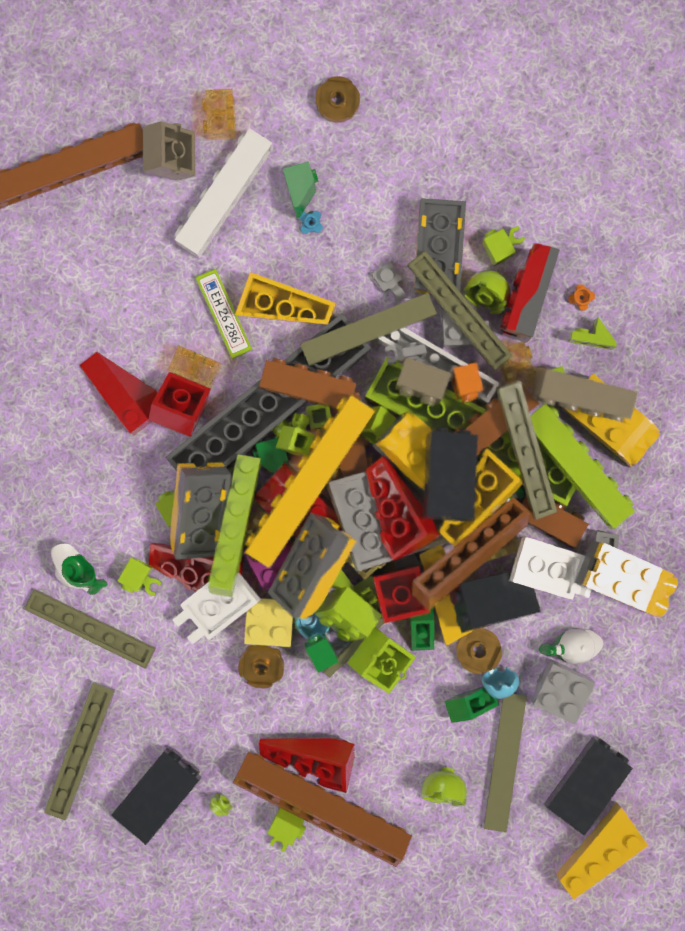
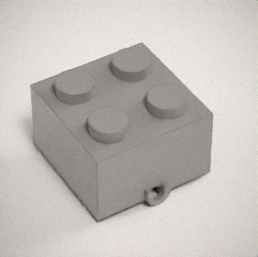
[531,659,595,725]

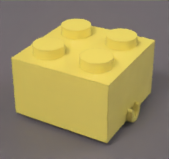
[244,598,295,647]

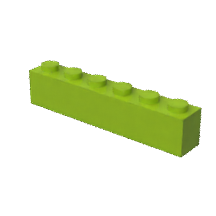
[530,403,636,529]
[208,455,261,598]

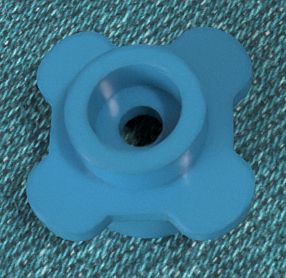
[299,211,323,234]

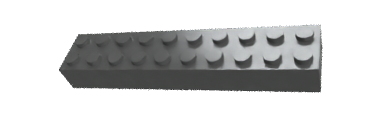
[165,313,371,471]

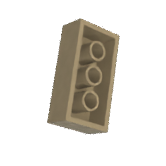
[531,367,638,422]

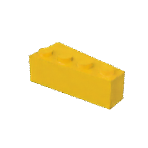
[235,272,337,325]
[439,448,523,547]
[419,545,472,646]

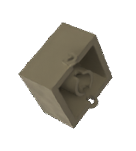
[143,121,195,180]
[395,357,452,406]

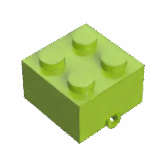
[314,586,382,642]
[347,627,416,694]

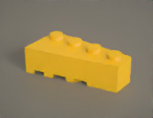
[556,802,649,900]

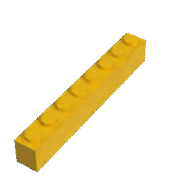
[245,395,375,568]

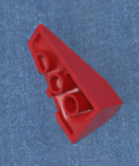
[80,352,158,435]
[366,456,440,560]
[149,543,244,592]
[259,738,355,793]

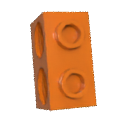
[450,362,483,403]

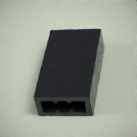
[422,428,478,522]
[450,571,541,633]
[544,738,633,836]
[111,748,202,845]

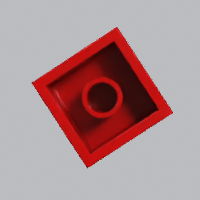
[148,372,211,437]
[373,565,430,623]

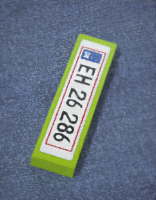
[195,268,252,359]

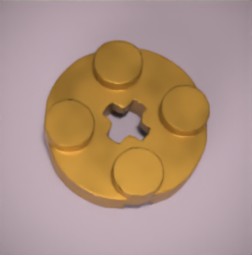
[316,76,360,123]
[456,628,502,674]
[238,645,285,688]

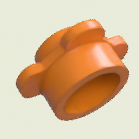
[568,284,595,311]

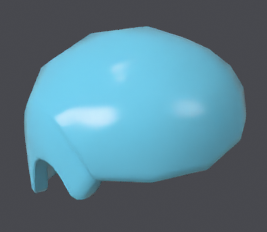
[294,610,329,639]
[482,667,520,699]

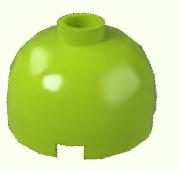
[464,270,510,314]
[420,767,467,807]

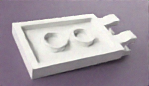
[509,536,591,600]
[173,572,261,645]

